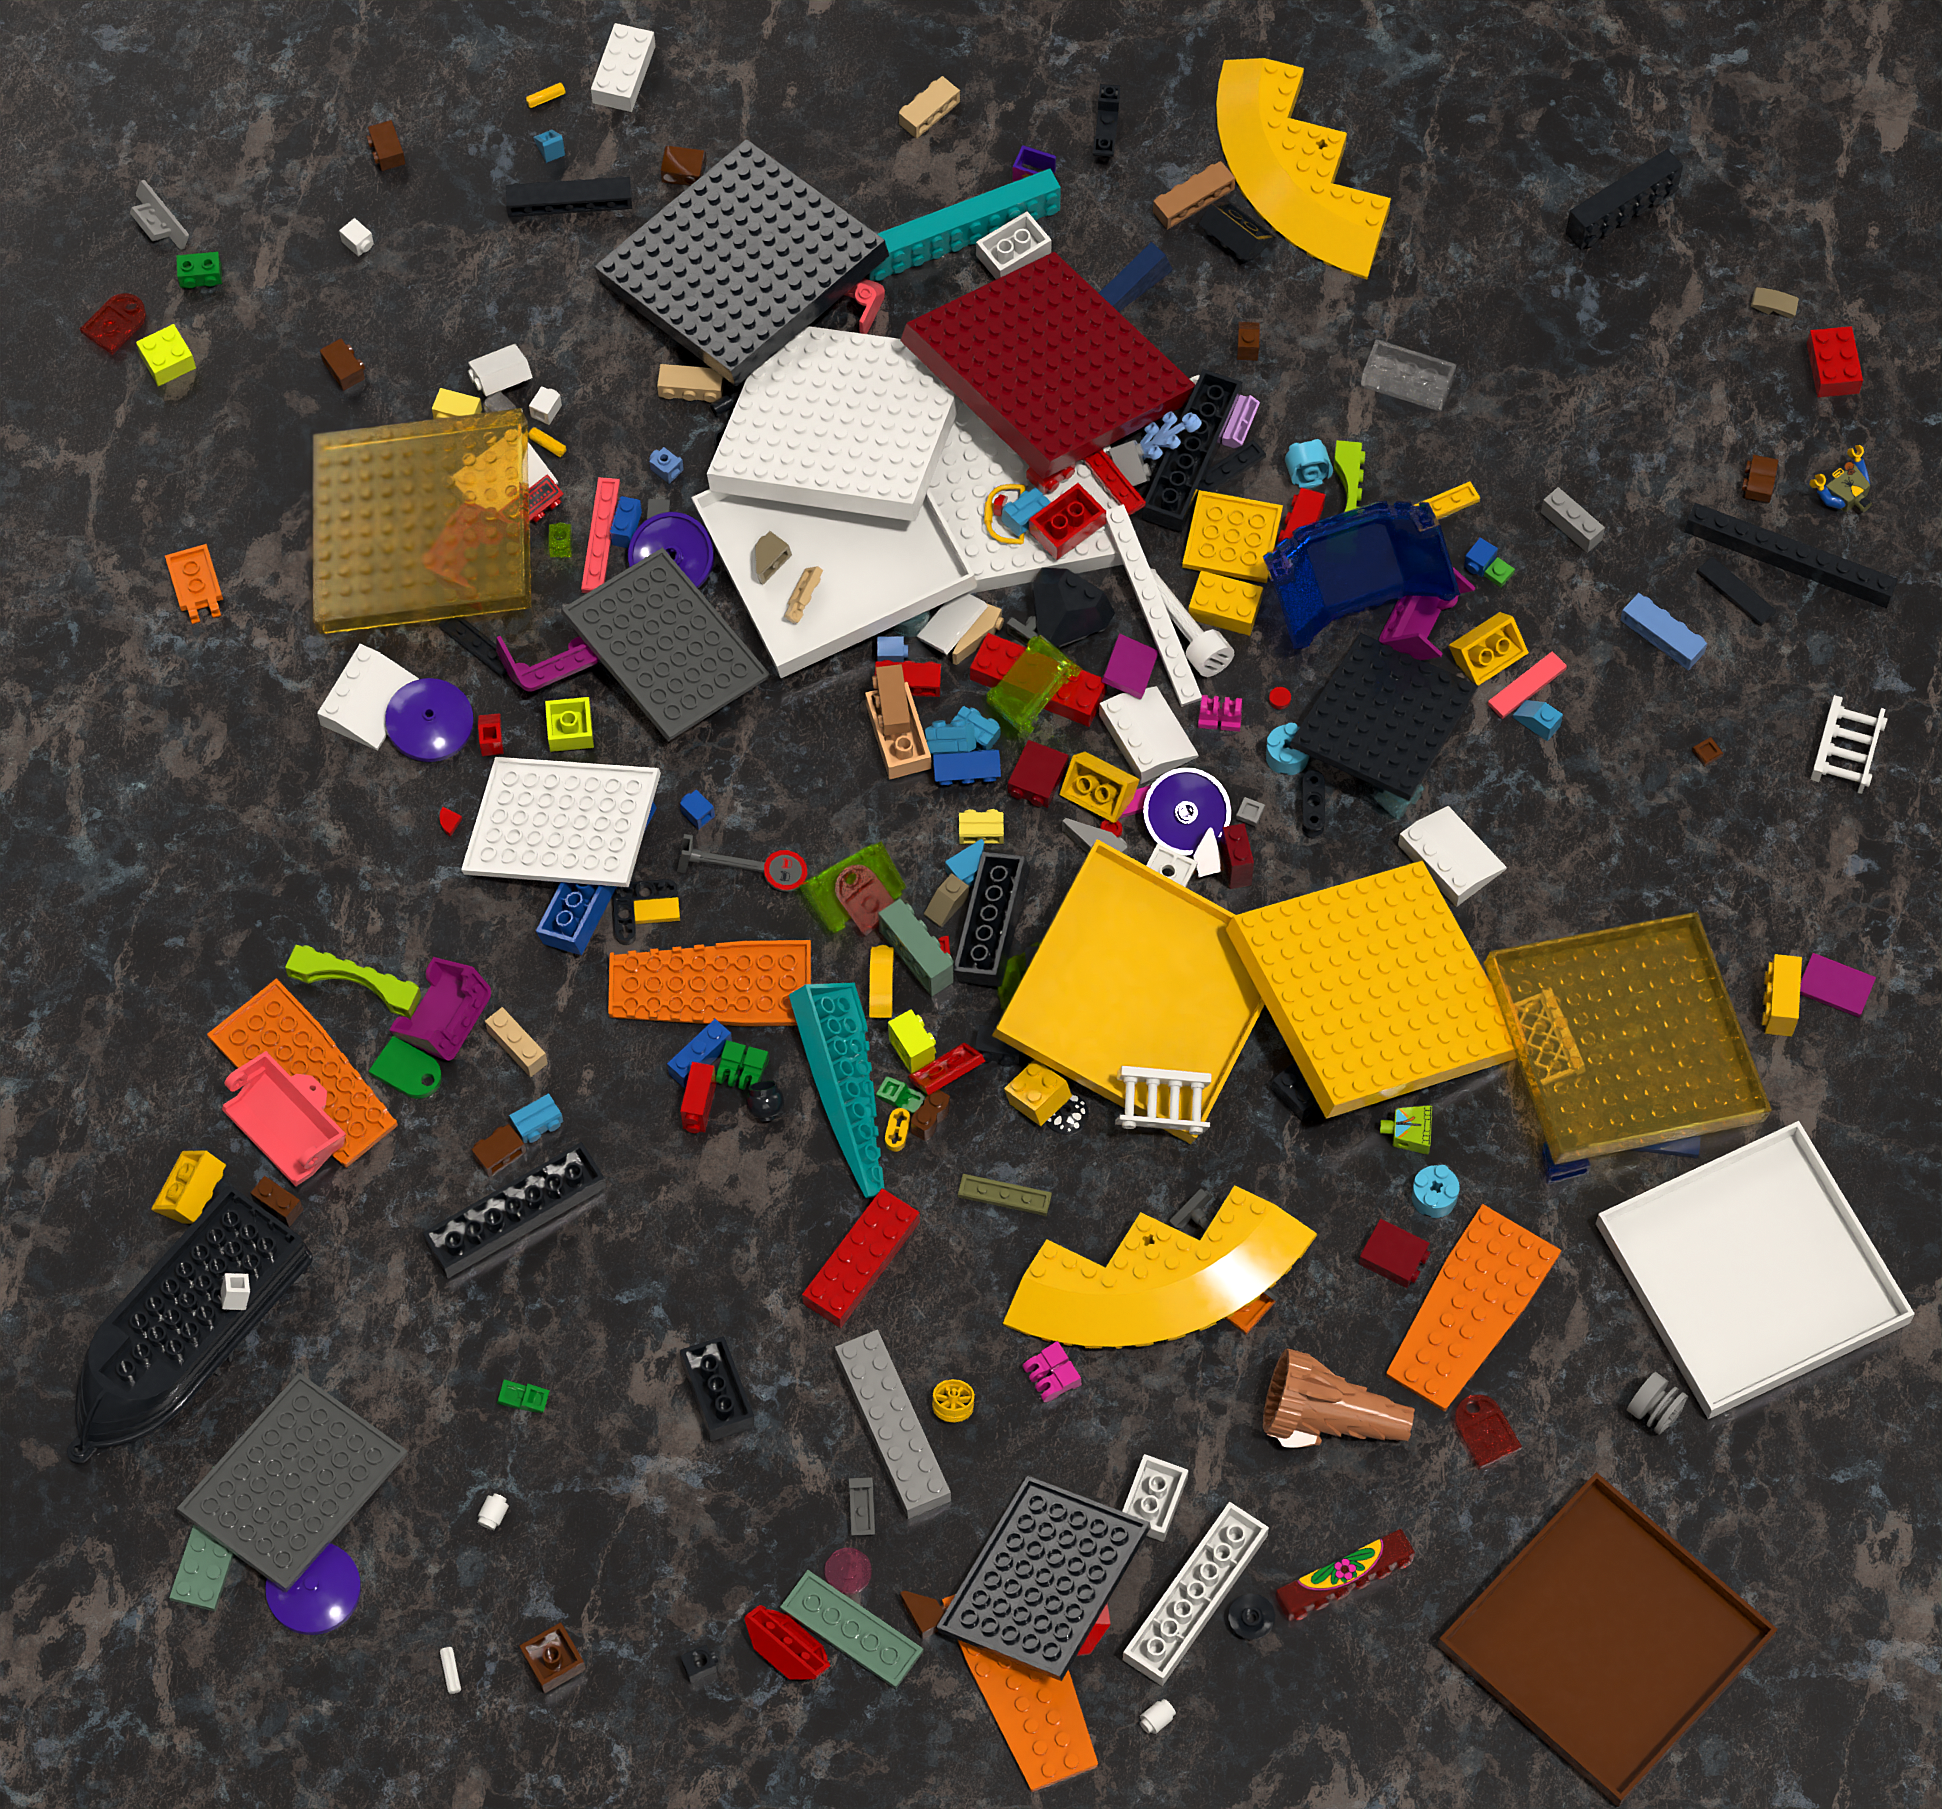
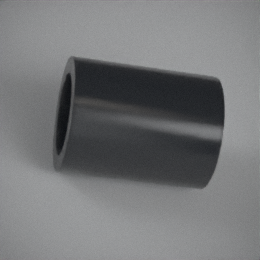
[710,395,734,417]

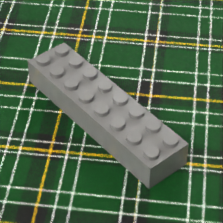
[835,1329,951,1519]

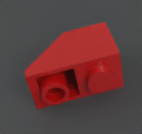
[478,713,504,756]

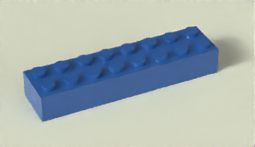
[536,802,657,955]

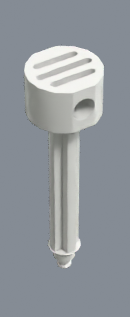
[1149,567,1234,677]

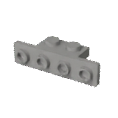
[130,180,189,250]

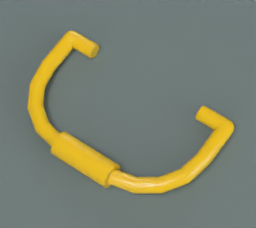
[984,484,1025,544]

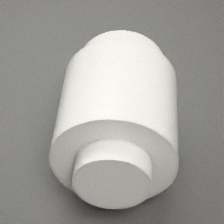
[477,1493,509,1530]
[1140,1699,1176,1734]

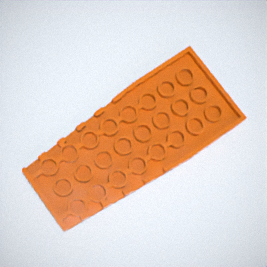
[608,940,811,1026]
[207,978,398,1167]
[1386,1204,1562,1411]
[942,1594,1098,1792]

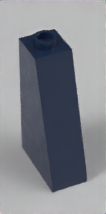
[1099,242,1173,312]

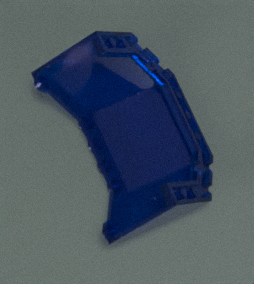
[1263,501,1461,649]

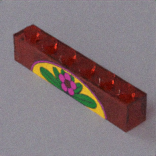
[1275,1528,1415,1621]

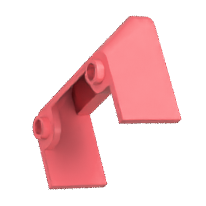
[844,278,885,334]

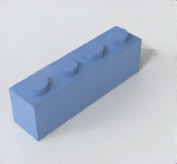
[1620,593,1707,671]

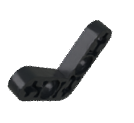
[613,879,678,945]

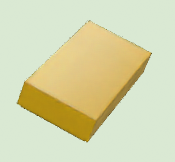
[634,897,680,924]

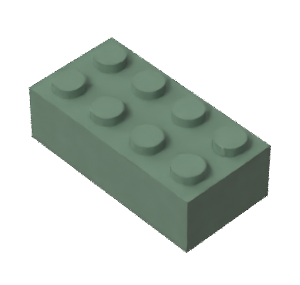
[878,899,954,997]

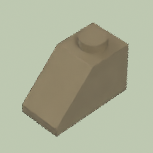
[755,531,792,585]
[924,873,969,928]

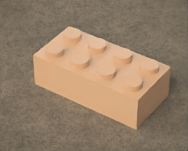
[865,682,931,780]

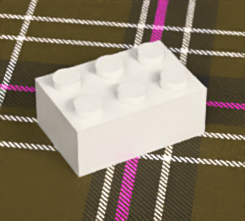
[976,212,1051,279]
[1122,1454,1188,1542]

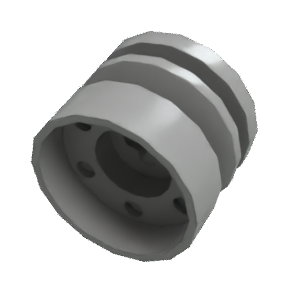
[1627,1372,1688,1435]

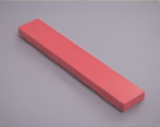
[581,477,620,593]

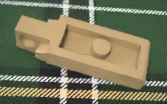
[784,566,823,624]

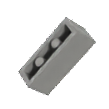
[1541,487,1605,553]

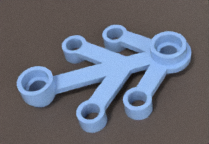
[1140,412,1202,461]

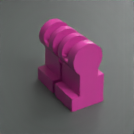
[1198,695,1242,732]
[1022,1341,1082,1402]

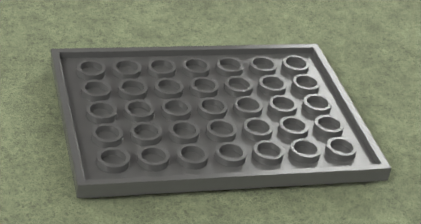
[561,547,770,742]
[177,1373,408,1592]

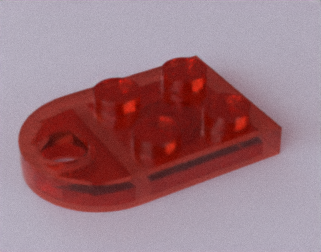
[80,293,146,355]
[835,865,895,935]
[1455,1395,1522,1469]

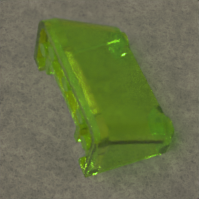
[986,635,1083,736]
[799,841,907,933]

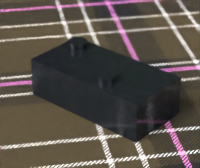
[680,1336,754,1442]

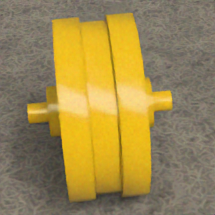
[932,1379,975,1422]

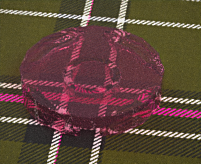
[825,1548,872,1595]

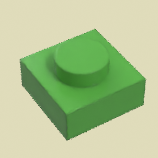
[1484,557,1515,587]

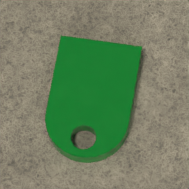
[368,1036,442,1099]

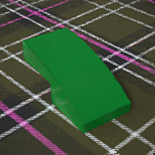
[876,1076,927,1116]
[497,1379,550,1413]

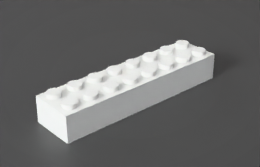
[1123,1502,1269,1686]

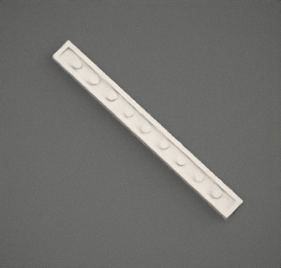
[1106,504,1202,707]

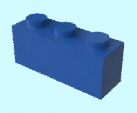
[933,749,1001,785]
[667,1019,732,1088]

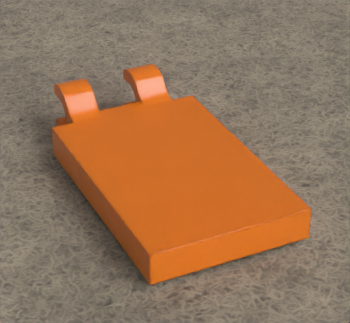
[165,544,223,624]

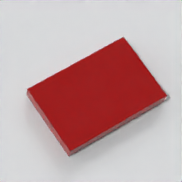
[908,1043,985,1095]

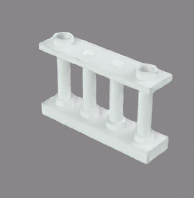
[1810,695,1887,794]
[1115,1066,1211,1135]

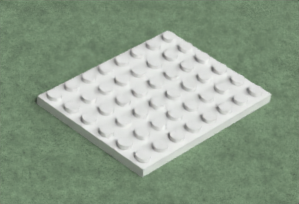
[461,757,661,887]

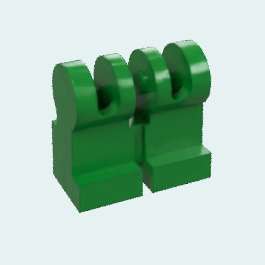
[716,1040,770,1090]

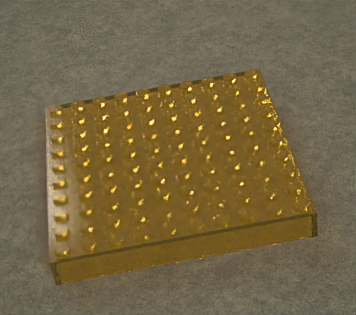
[313,408,531,634]
[1484,912,1772,1164]

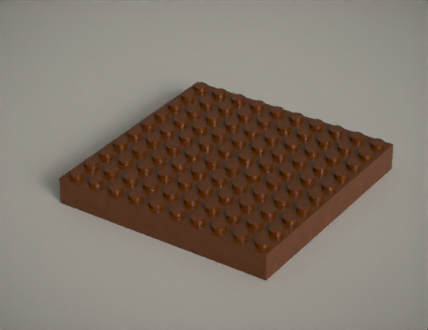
[1438,1472,1778,1808]

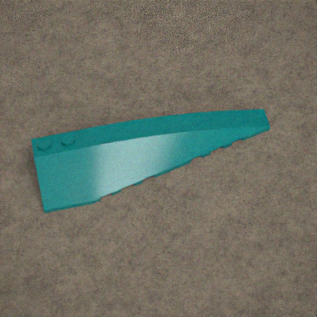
[789,983,884,1198]

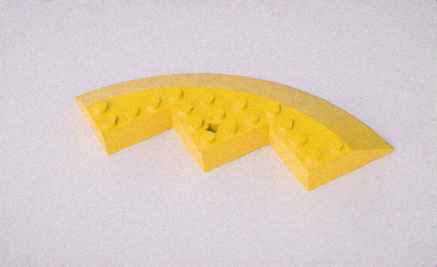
[1216,58,1391,279]
[1003,1185,1317,1349]

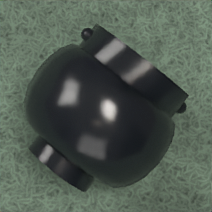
[746,1081,784,1121]

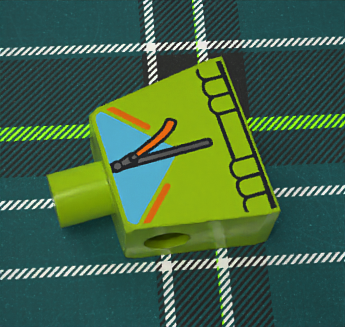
[1380,1106,1432,1154]

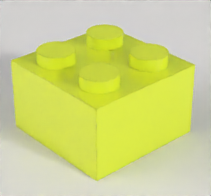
[136,324,196,386]
[545,697,594,752]
[888,1009,936,1074]

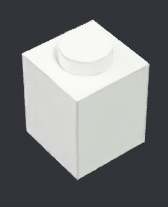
[339,218,374,257]
[529,386,562,425]
[221,1273,250,1310]

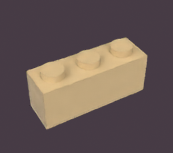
[899,76,960,139]
[657,364,724,402]
[485,1007,548,1078]

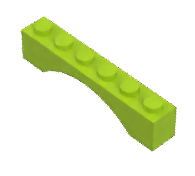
[1325,440,1365,565]
[285,945,421,1019]

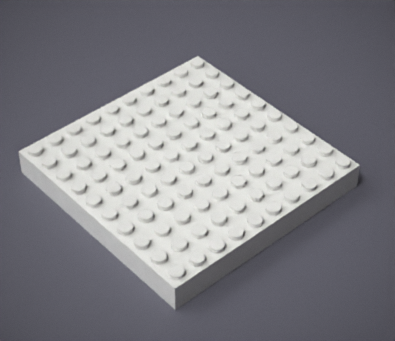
[707,326,962,521]
[929,401,1123,594]
[692,488,977,678]
[1596,1121,1914,1419]

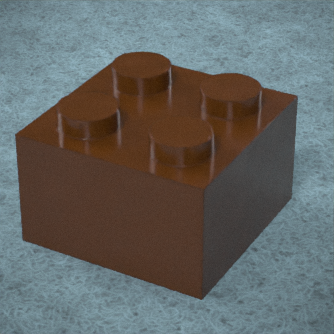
[519,1622,586,1694]

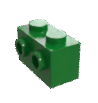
[176,252,222,288]

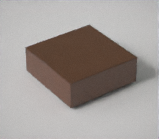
[1692,737,1723,767]

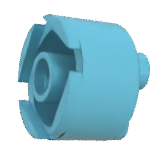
[1285,439,1333,488]
[1266,723,1309,775]
[1411,1165,1459,1218]

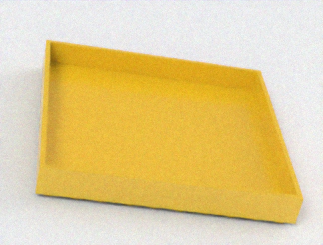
[992,839,1265,1144]
[1226,860,1525,1119]

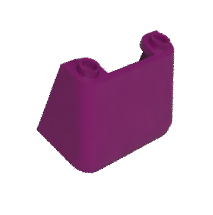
[389,957,491,1060]

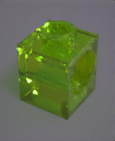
[549,523,572,557]

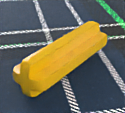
[526,83,565,108]
[528,427,566,457]

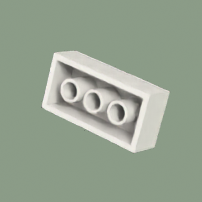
[591,23,655,112]

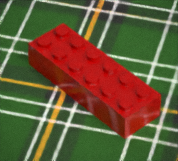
[970,633,1107,727]
[802,1188,920,1328]

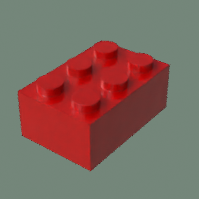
[1807,326,1863,397]
[1029,483,1106,560]

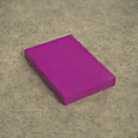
[1101,633,1159,699]
[1800,953,1876,1018]

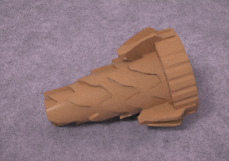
[1263,1348,1415,1447]

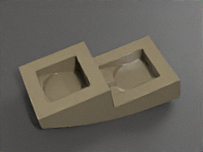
[1751,287,1799,319]

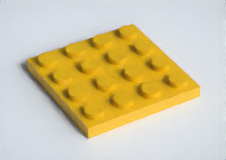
[1182,490,1283,583]

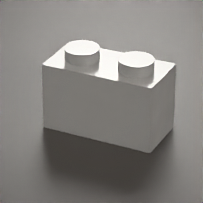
[1109,440,1151,487]

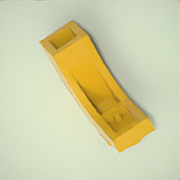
[869,945,894,1018]

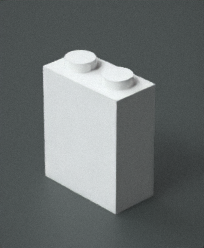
[468,344,533,396]

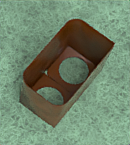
[661,146,707,186]

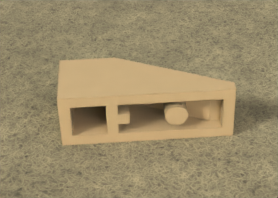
[953,603,1004,665]

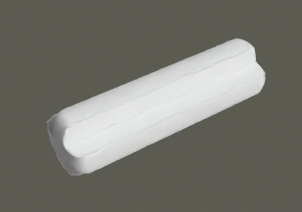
[440,1647,461,1694]

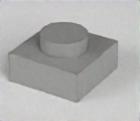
[1236,797,1265,827]

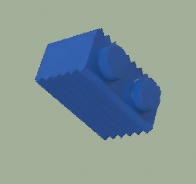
[609,496,642,549]

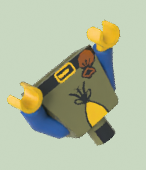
[1809,445,1872,512]

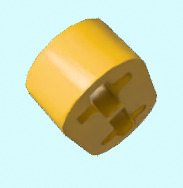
[885,1108,910,1152]

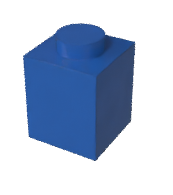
[1464,538,1498,577]
[680,790,715,830]

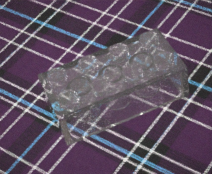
[1361,339,1457,412]

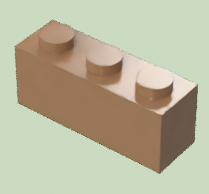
[872,664,911,735]

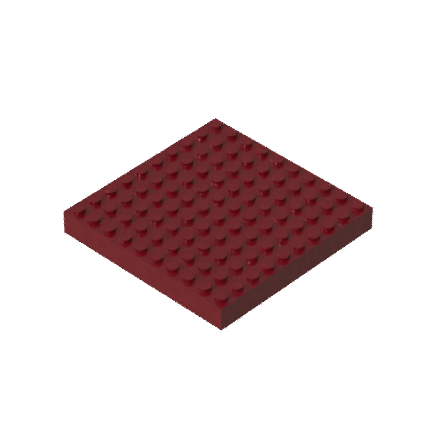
[900,252,1195,479]

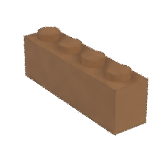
[1153,161,1235,230]

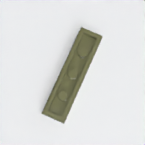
[958,1174,1052,1216]

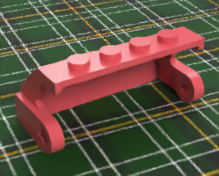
[222,1051,346,1187]

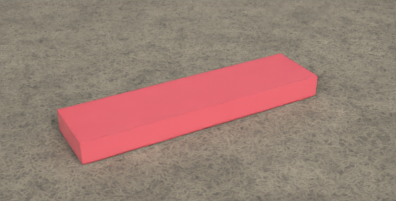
[1488,652,1567,719]

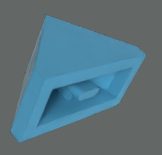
[533,130,565,163]

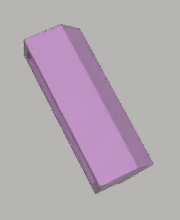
[1222,395,1260,448]

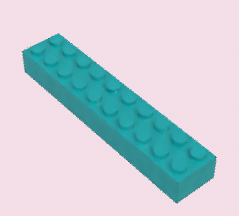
[867,169,1061,281]

